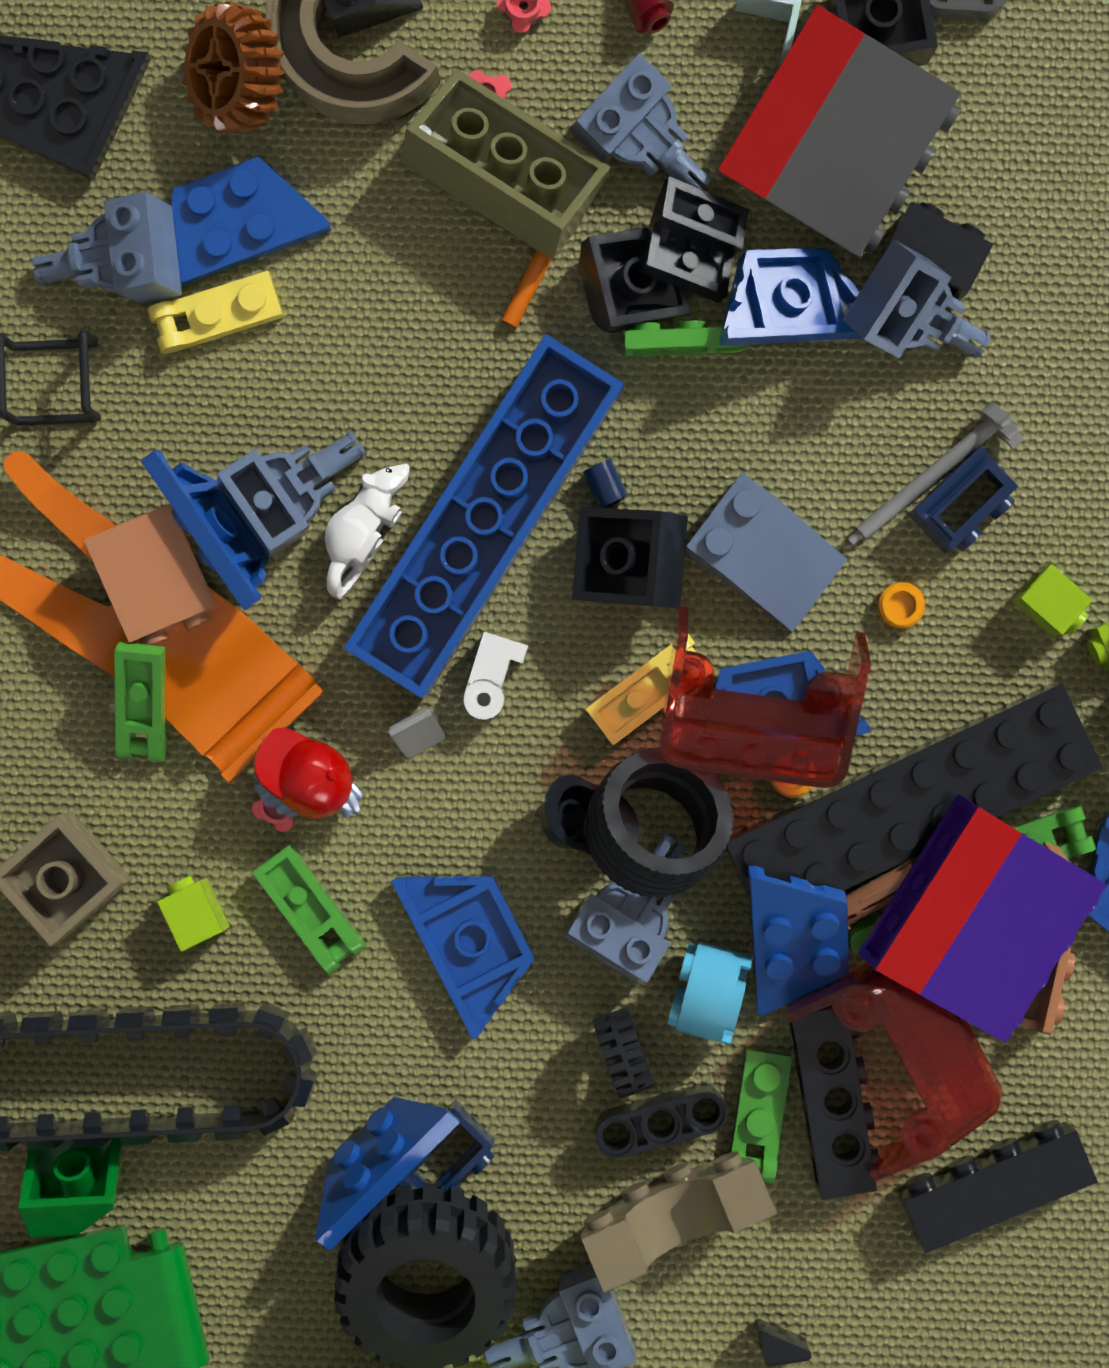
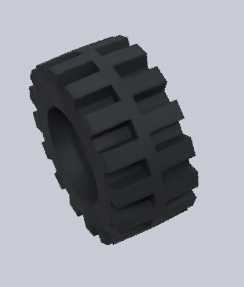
[592,1007,655,1099]

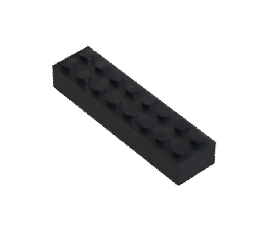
[726,683,1103,900]

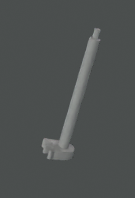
[848,402,1024,545]

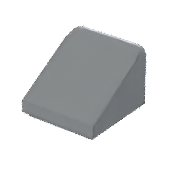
[388,708,445,758]

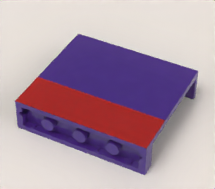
[858,794,1107,1043]

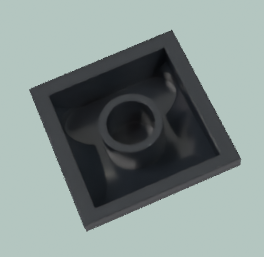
[579,228,691,333]

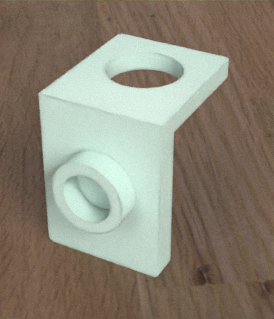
[735,0,802,65]

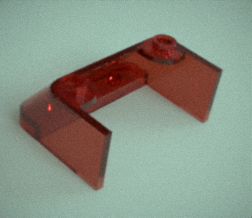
[660,606,871,788]
[786,963,1003,1182]

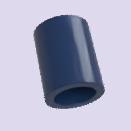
[582,459,629,508]

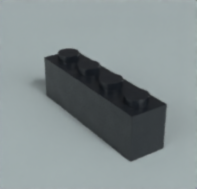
[897,1120,1098,1253]

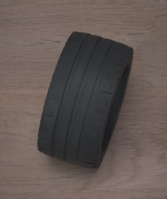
[584,747,734,898]

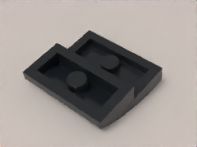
[639,176,749,303]

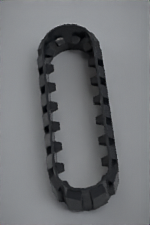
[0,1002,319,1151]

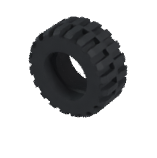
[334,1183,516,1368]

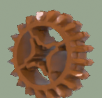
[180,2,286,133]

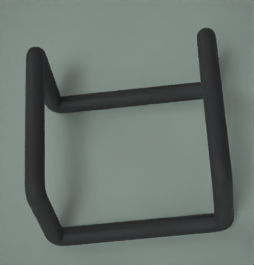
[0,330,101,425]

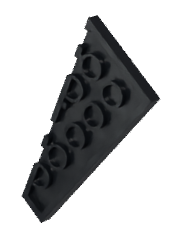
[0,35,151,181]

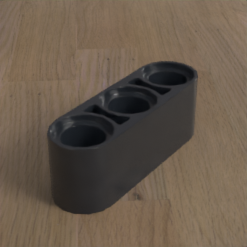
[595,1084,727,1158]

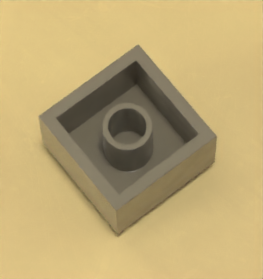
[0,812,132,947]

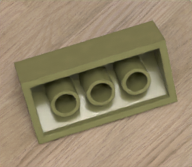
[400,69,611,260]

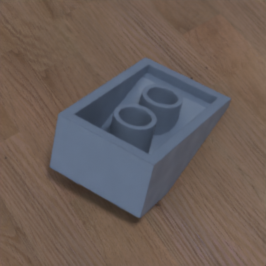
[685,472,847,633]

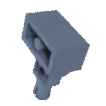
[568,53,712,190]
[32,191,182,304]
[843,239,990,358]
[217,431,366,559]
[562,834,687,985]
[485,1264,637,1368]

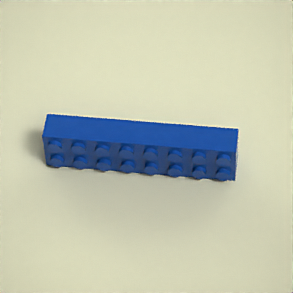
[344,334,624,699]

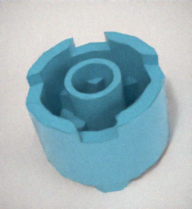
[668,941,753,1045]

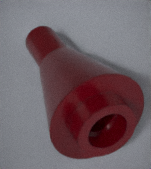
[626,0,674,34]

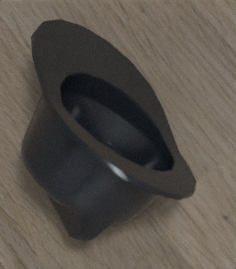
[535,774,639,856]

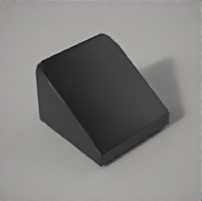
[756,1319,812,1367]

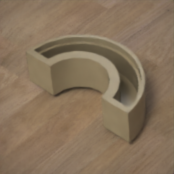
[266,0,440,124]
[581,1151,777,1292]

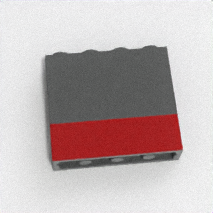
[718,4,962,260]

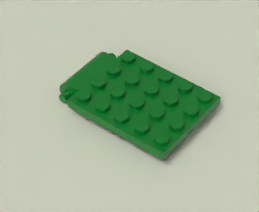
[0,1224,210,1368]

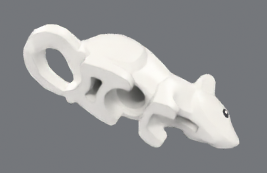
[325,464,410,600]

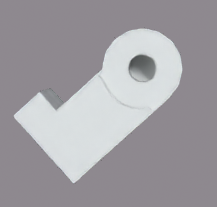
[464,632,529,720]

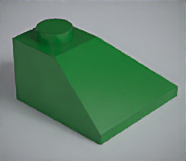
[18,1137,123,1238]

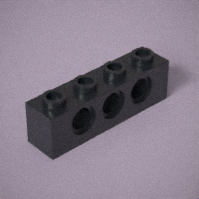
[787,1000,882,1200]

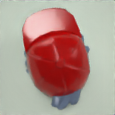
[253,727,363,820]

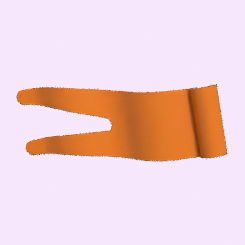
[0,451,325,783]

